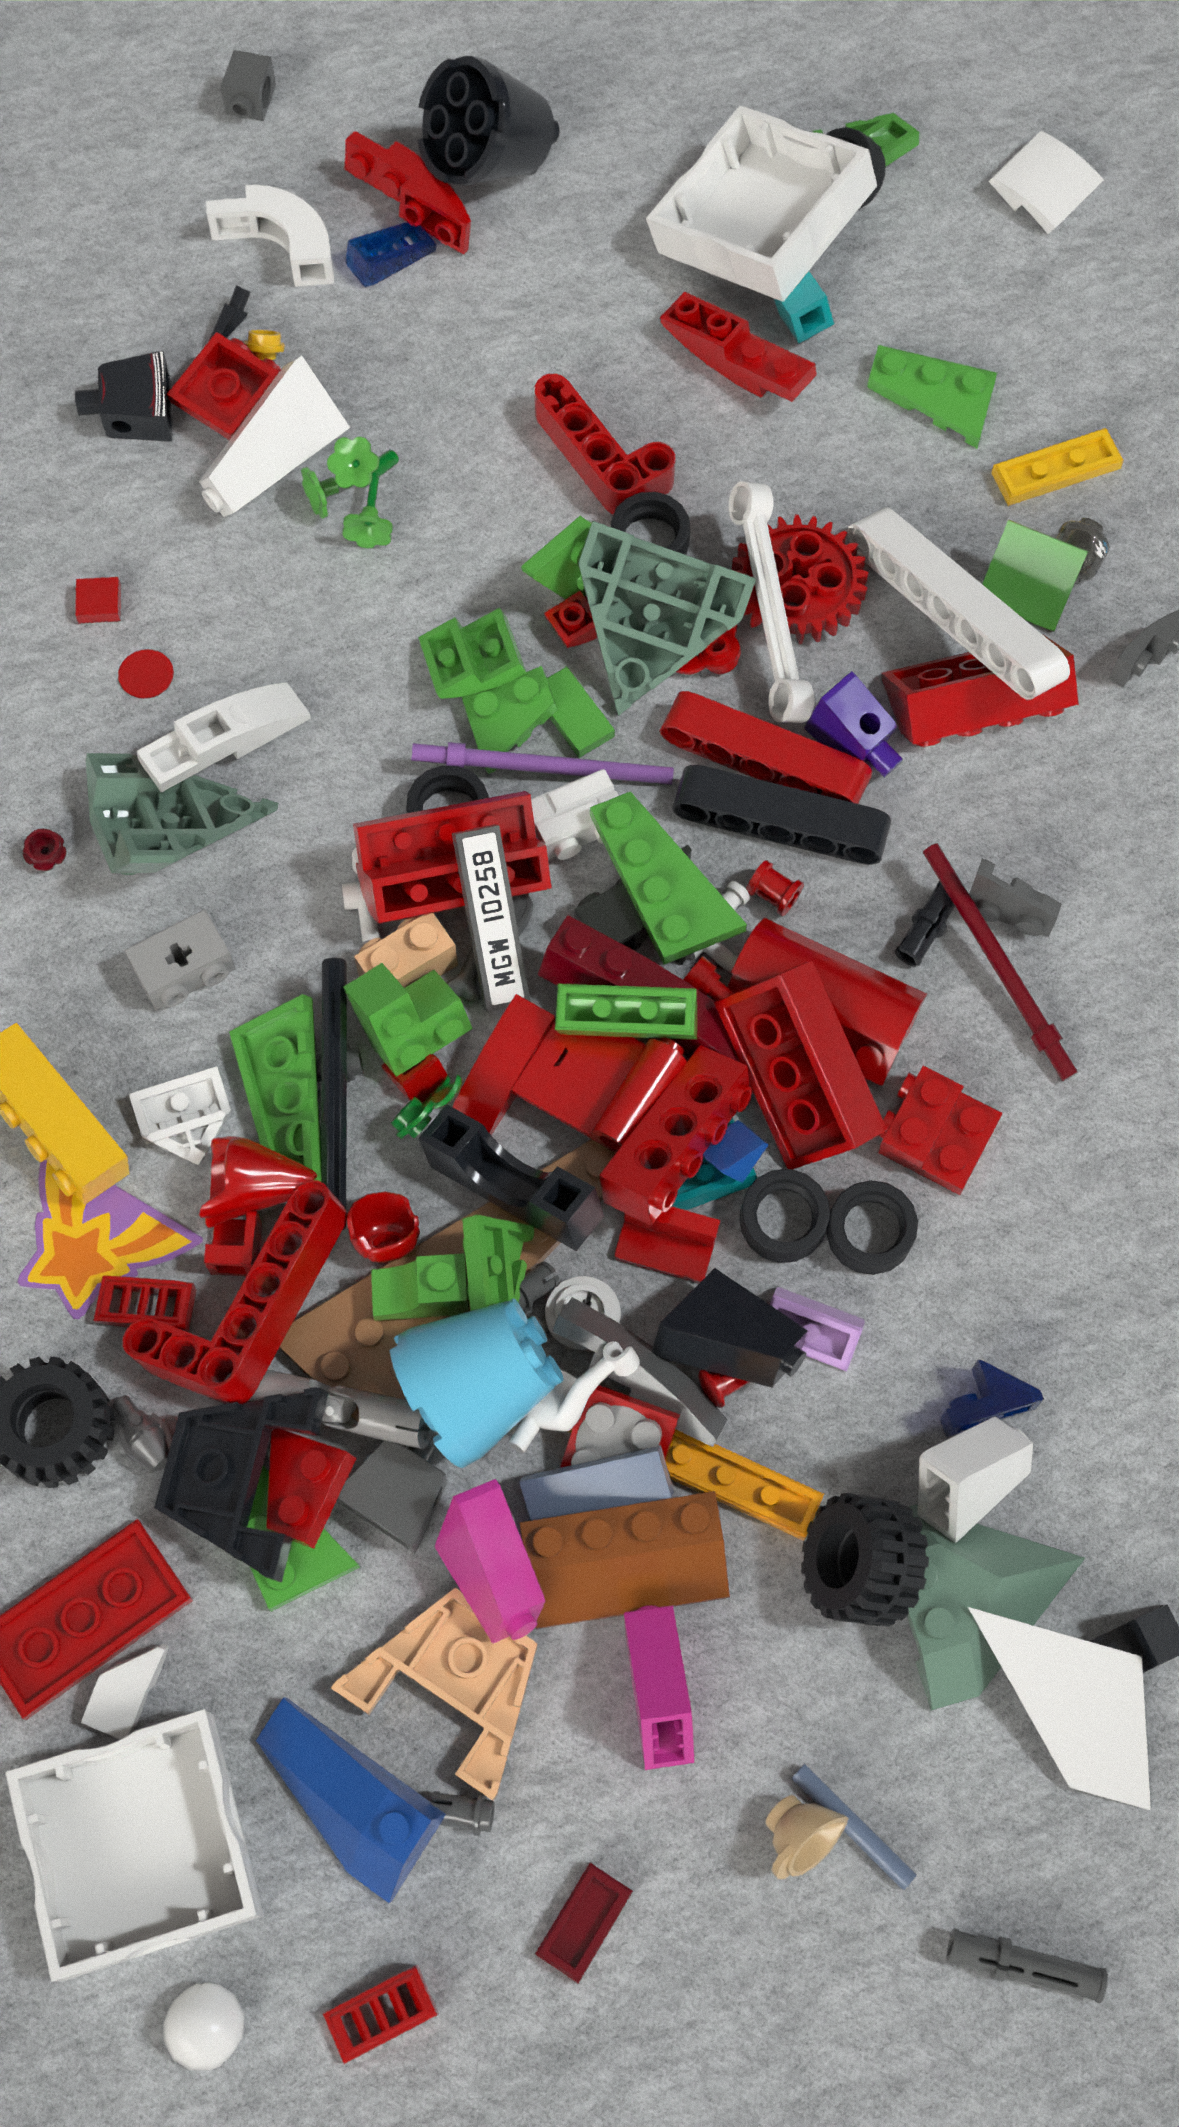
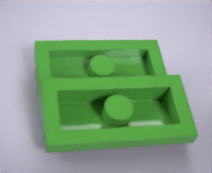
[418,608,527,699]

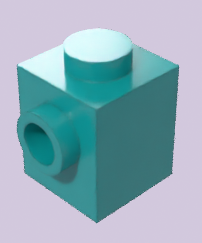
[774,271,834,344]

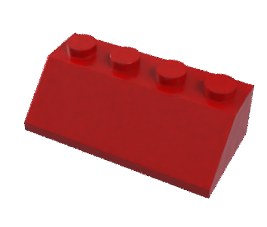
[881,634,1079,747]
[714,960,887,1170]

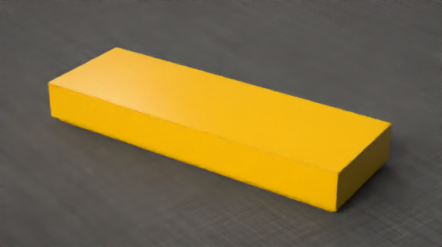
[991,428,1124,506]

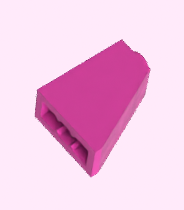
[434,1479,545,1644]
[624,1606,695,1770]

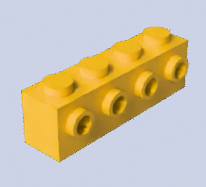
[0,1022,130,1205]

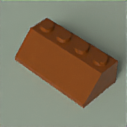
[520,1491,730,1630]

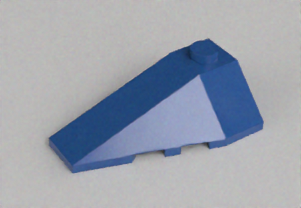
[256,1697,446,1903]

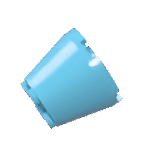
[390,1298,564,1468]

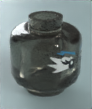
[1054,518,1110,584]

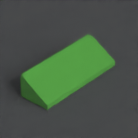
[555,984,697,1040]

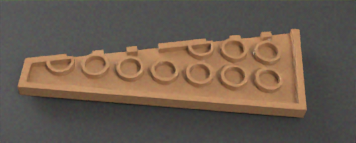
[279,1139,616,1423]

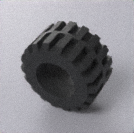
[0,1356,115,1488]
[801,1493,929,1626]

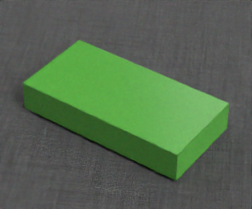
[547,667,615,758]

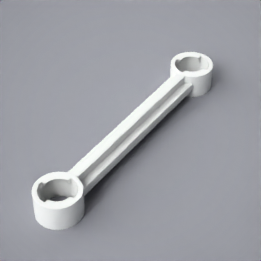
[728,481,815,723]

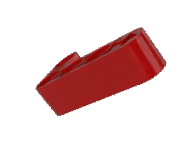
[534,373,675,515]

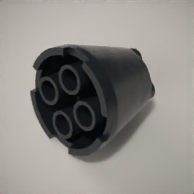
[417,55,560,186]

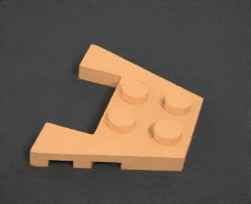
[331,1588,538,1801]

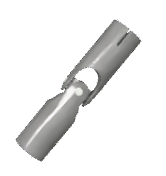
[245,1370,434,1449]

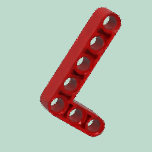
[123,1180,347,1404]

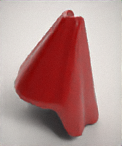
[199,1136,317,1228]

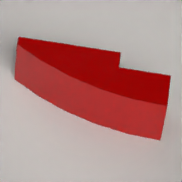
[452,994,555,1135]

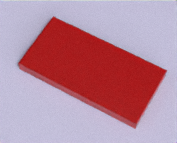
[0,1519,194,1720]

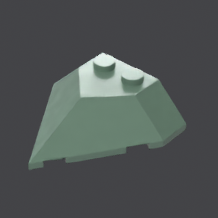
[578,521,756,716]
[85,753,279,875]
[907,1504,1085,1711]

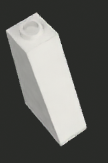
[199,355,350,517]

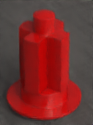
[698,1369,750,1408]

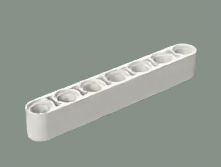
[847,507,1070,700]

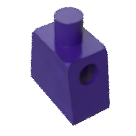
[804,671,903,778]

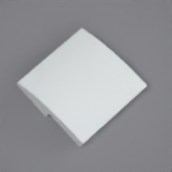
[989,131,1104,234]

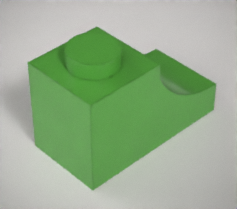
[371,1253,469,1321]

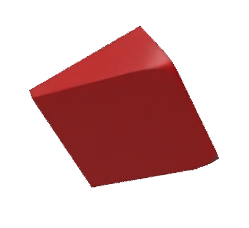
[381,1054,447,1103]

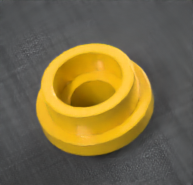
[244,330,285,360]

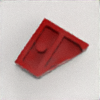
[266,1429,356,1549]

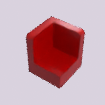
[204,1211,262,1276]

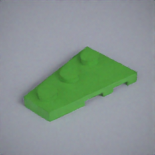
[867,345,997,449]

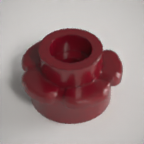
[23,828,67,871]

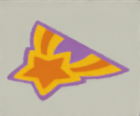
[17,1160,203,1319]

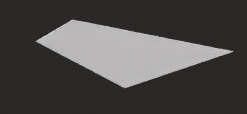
[968,1607,1151,1810]

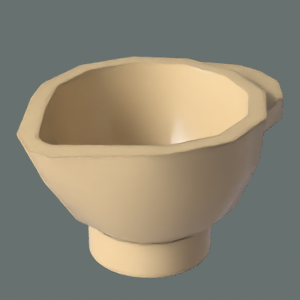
[766,1795,848,1879]

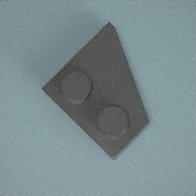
[969,858,1062,937]

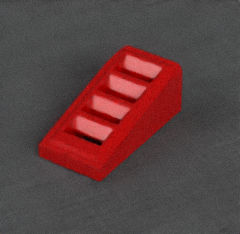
[93,1275,197,1332]
[323,1965,439,2064]

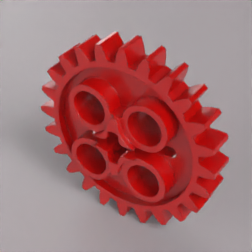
[731,514,868,644]

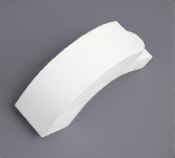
[206,185,335,287]

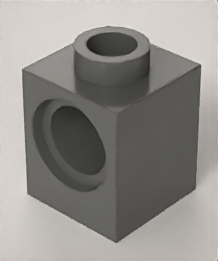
[221,50,276,121]

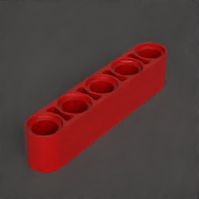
[659,691,872,804]

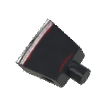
[75,351,173,442]

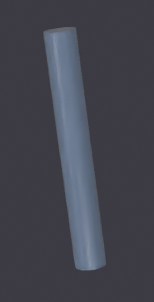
[791,1763,917,1890]

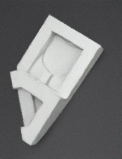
[81,1644,170,1740]

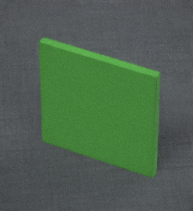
[982,520,1088,632]

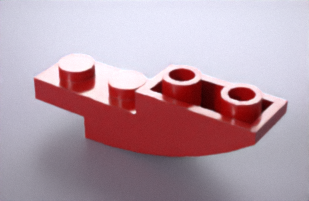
[344,131,471,255]
[660,291,817,402]

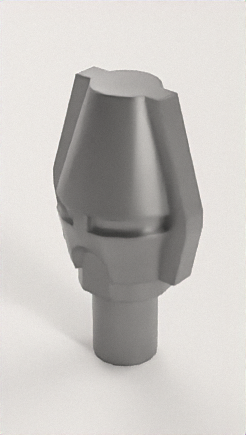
[113,1395,172,1473]

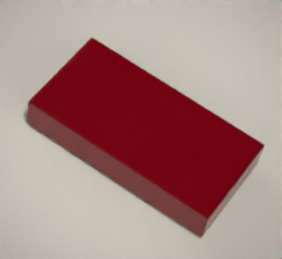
[535,1862,633,1984]

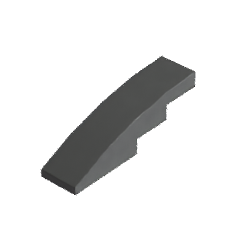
[552,1297,727,1447]

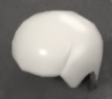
[164,1982,245,2071]

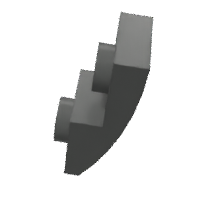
[1109,610,1179,687]

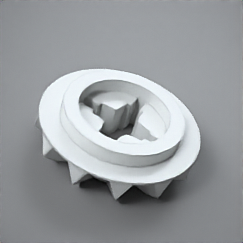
[545,1276,621,1352]

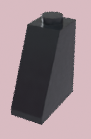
[652,1268,808,1388]

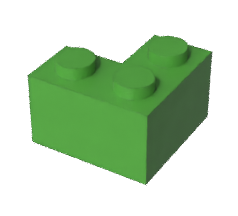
[343,963,473,1077]

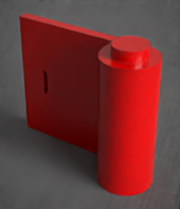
[511,1020,687,1153]

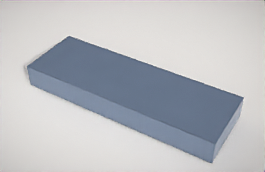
[519,1446,674,1521]

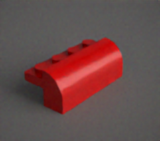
[353,791,552,923]
[727,918,927,1086]

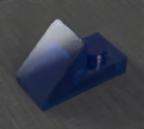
[940,1360,1044,1437]

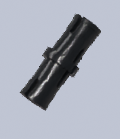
[894,881,955,967]

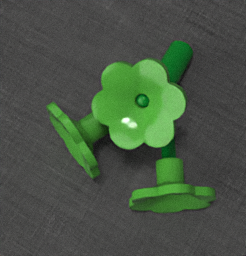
[301,436,399,548]

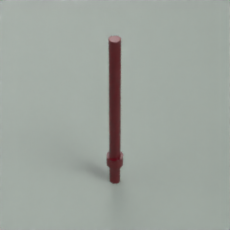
[922,843,1078,1082]

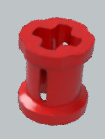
[746,860,804,917]

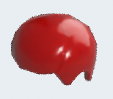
[347,1191,420,1263]

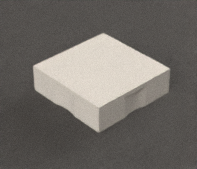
[646,105,877,302]
[5,1709,264,1982]

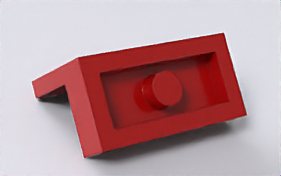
[614,1206,720,1284]

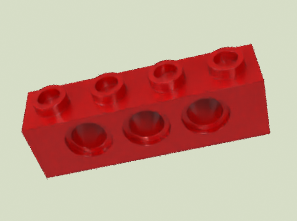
[599,1045,752,1226]

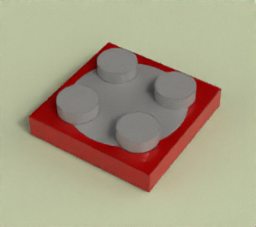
[560,1385,680,1468]

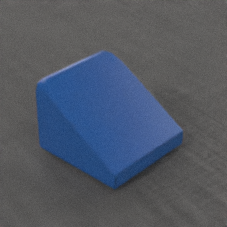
[703,1120,769,1183]

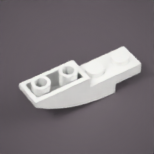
[137,682,311,793]

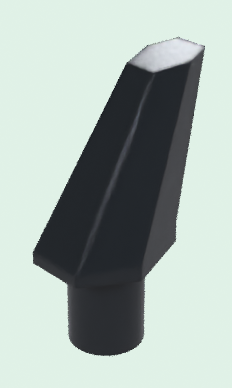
[209,285,251,340]

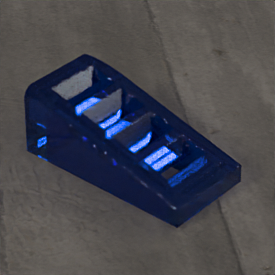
[346,222,437,287]

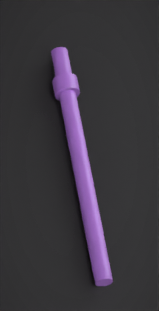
[411,742,674,785]

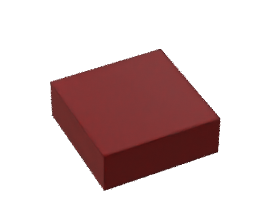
[75,577,121,623]

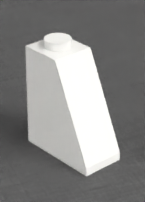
[918,1416,1033,1543]

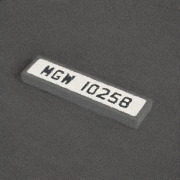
[452,824,531,1012]

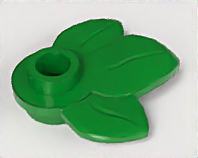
[390,1074,462,1139]

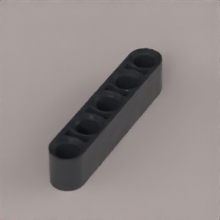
[672,765,892,865]

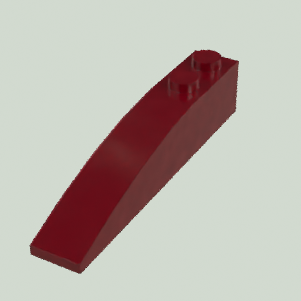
[538,915,754,1093]

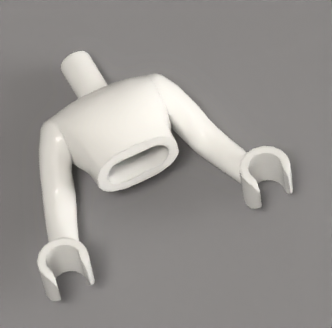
[508,1314,640,1454]

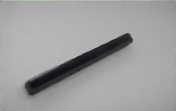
[321,958,347,1231]

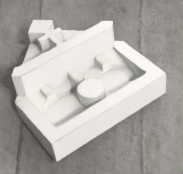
[129,1066,231,1166]

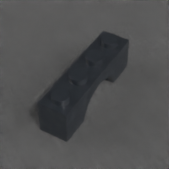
[418,1104,604,1251]

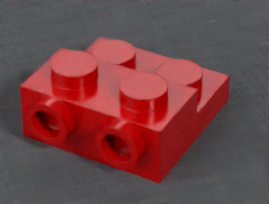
[167,332,281,440]
[878,1065,1003,1195]

